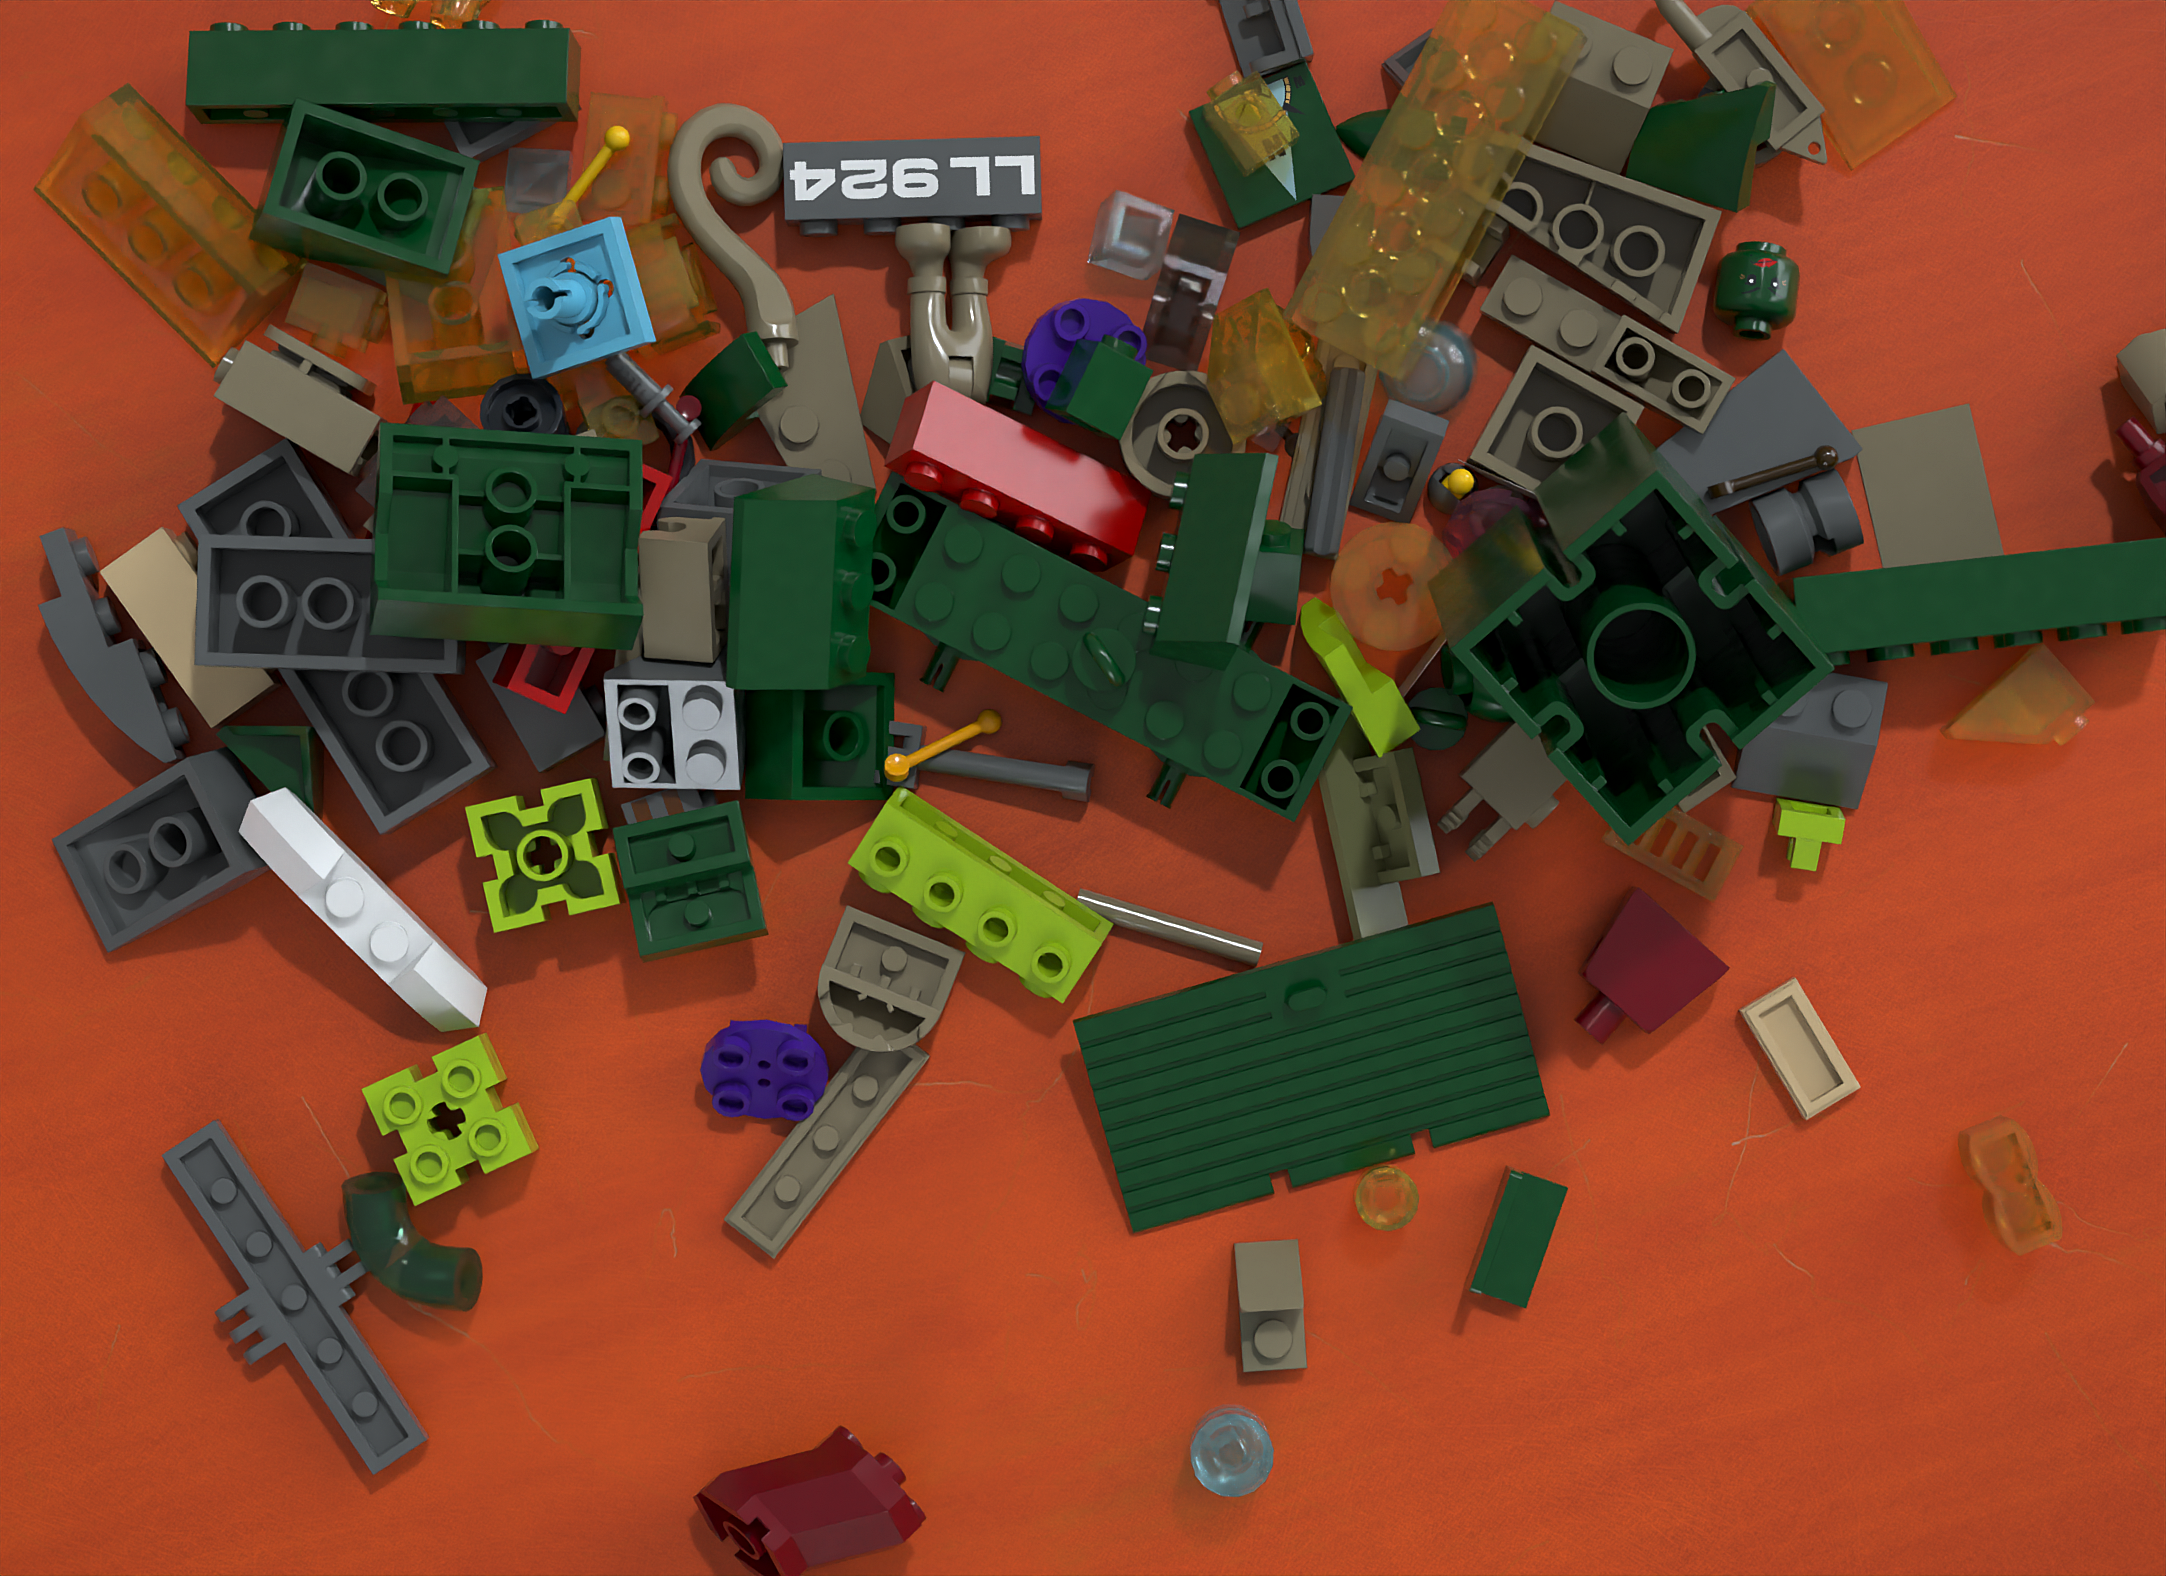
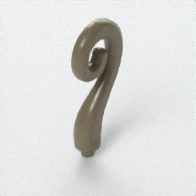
[667,103,799,372]

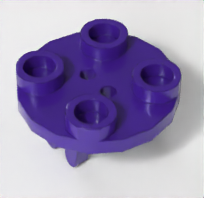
[1021,298,1147,425]
[700,1020,829,1121]

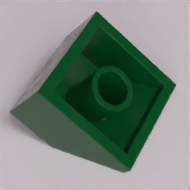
[745,672,895,800]

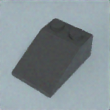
[52,747,271,953]

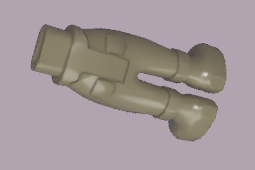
[895,223,1012,406]

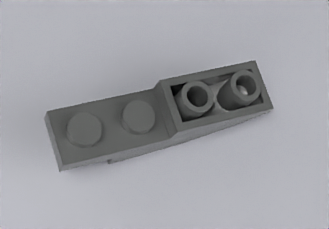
[38,527,190,764]

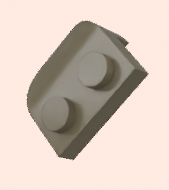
[818,906,966,1052]

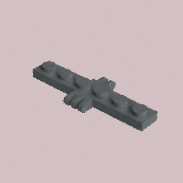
[161,1119,429,1475]

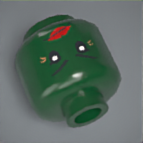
[1713,241,1800,341]

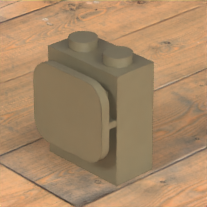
[213,324,391,481]

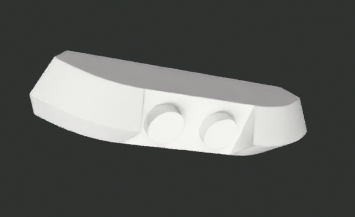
[239,787,487,1032]

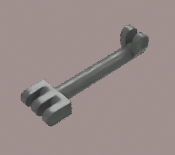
[873,721,1095,802]

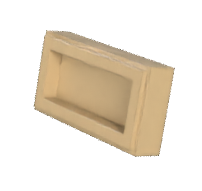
[1738,977,1861,1120]

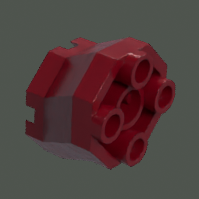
[693,1425,926,1576]

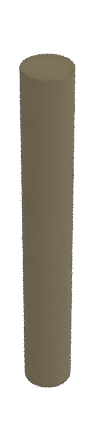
[1077,888,1263,967]

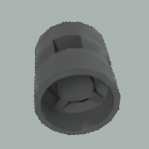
[1749,468,1864,577]

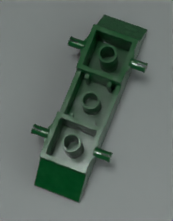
[870,471,1353,822]

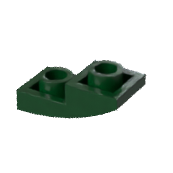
[679,331,788,451]

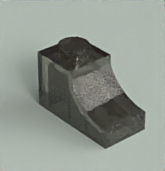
[1143,213,1241,372]

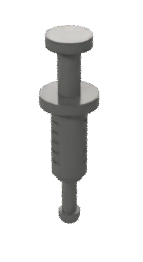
[584,328,702,446]

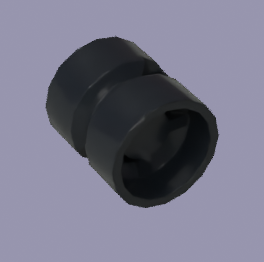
[480,373,572,435]

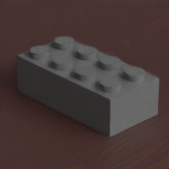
[194,534,466,675]

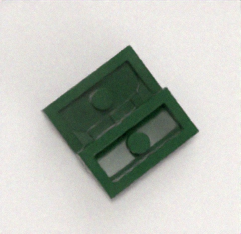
[612,800,769,963]

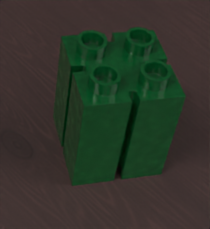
[1427,411,1835,846]

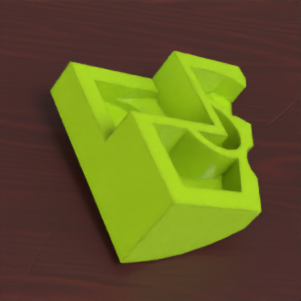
[1301,597,1421,758]

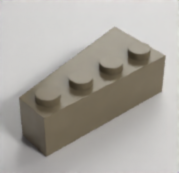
[1454,125,1722,334]

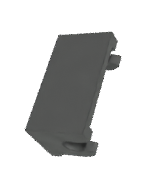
[1219,0,1314,83]

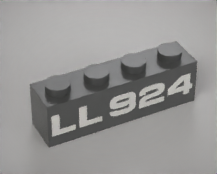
[783,136,1042,237]

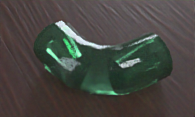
[341,1172,483,1312]

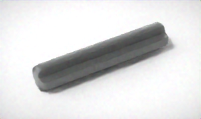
[1304,367,1366,557]

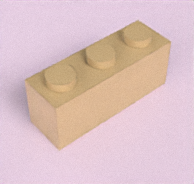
[99,527,283,729]

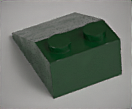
[248,98,480,279]

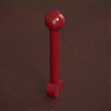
[653,395,702,525]

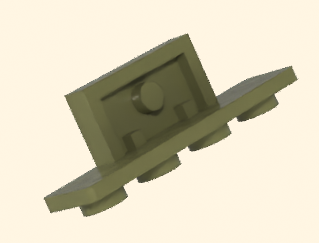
[1318,697,1440,940]

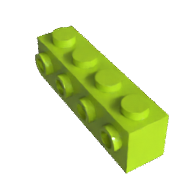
[848,785,1114,1003]

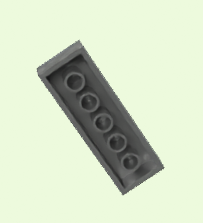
[177,438,498,835]

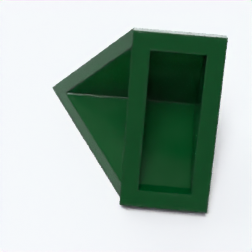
[216,726,324,820]

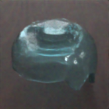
[1378,319,1480,416]

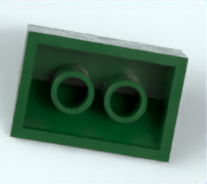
[1141,453,1279,671]
[726,474,877,690]

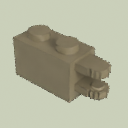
[1437,721,1567,862]

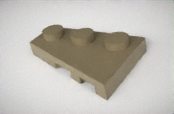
[757,293,877,493]

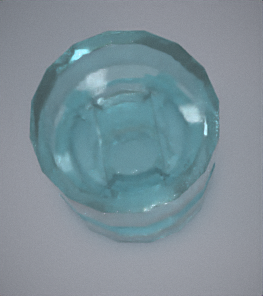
[1189,1404,1274,1497]

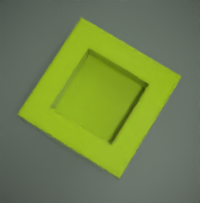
[1772,798,1846,871]

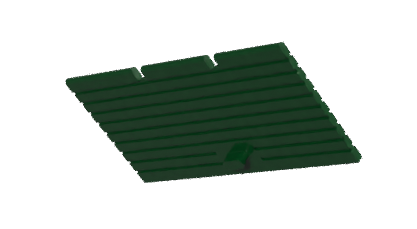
[1073,901,1550,1233]

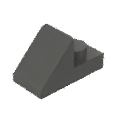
[1349,399,1449,526]

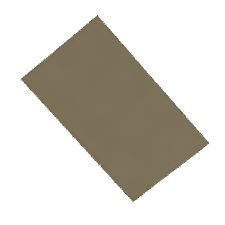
[1851,403,2004,568]

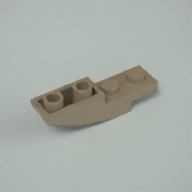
[1480,254,1736,435]

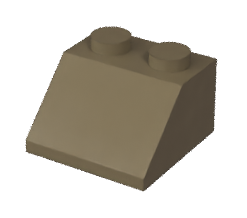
[1501,0,1674,175]

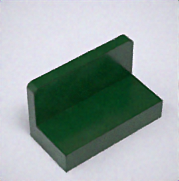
[1464,1165,1568,1308]

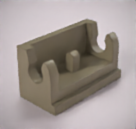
[638,517,729,663]

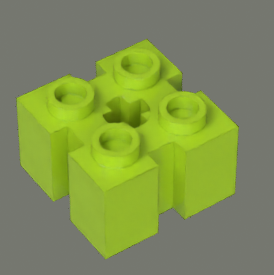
[465,778,626,933]
[361,1033,539,1206]

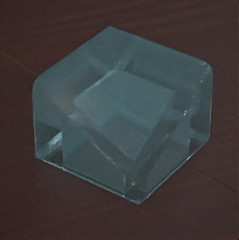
[1087,190,1175,280]

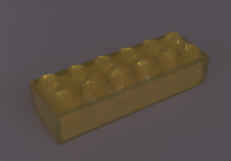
[1281,0,1588,383]

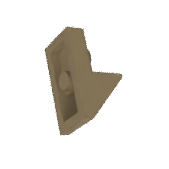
[1234,1239,1307,1372]

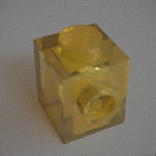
[1202,71,1300,177]
[285,262,391,359]

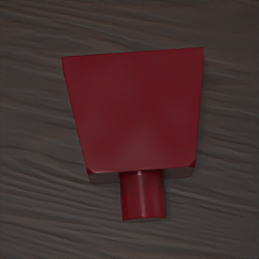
[1574,886,1730,1045]

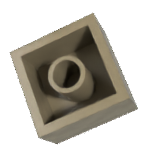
[1465,345,1645,503]

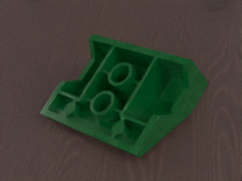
[369,422,644,650]

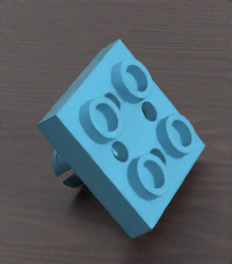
[497,217,656,379]

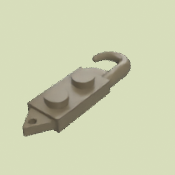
[1654,0,1827,166]

